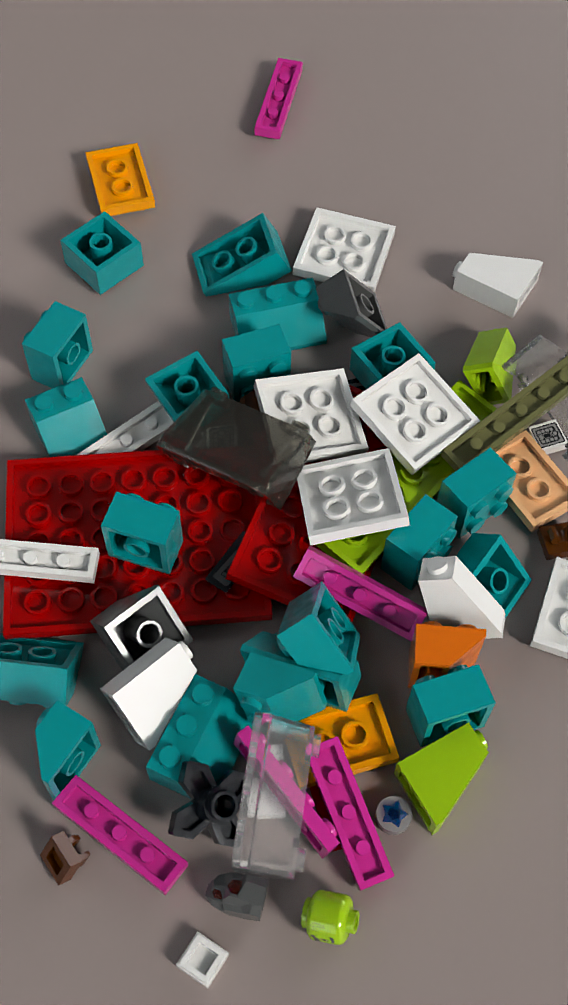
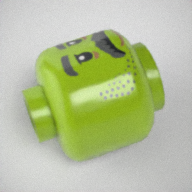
[301,890,360,945]

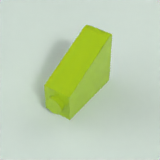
[463,328,516,405]
[394,722,489,835]

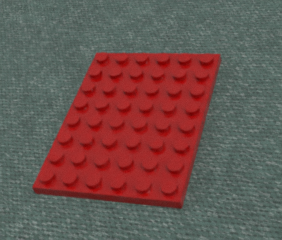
[3,443,272,640]

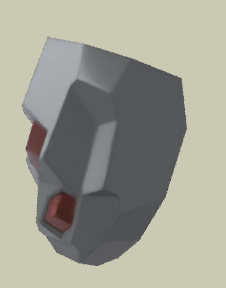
[205,872,269,921]

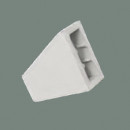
[452,253,543,318]
[418,556,505,639]
[100,637,197,751]

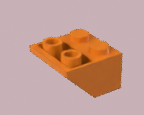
[408,621,486,688]

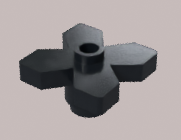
[168,761,253,848]

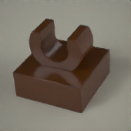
[537,522,568,560]
[40,831,90,886]

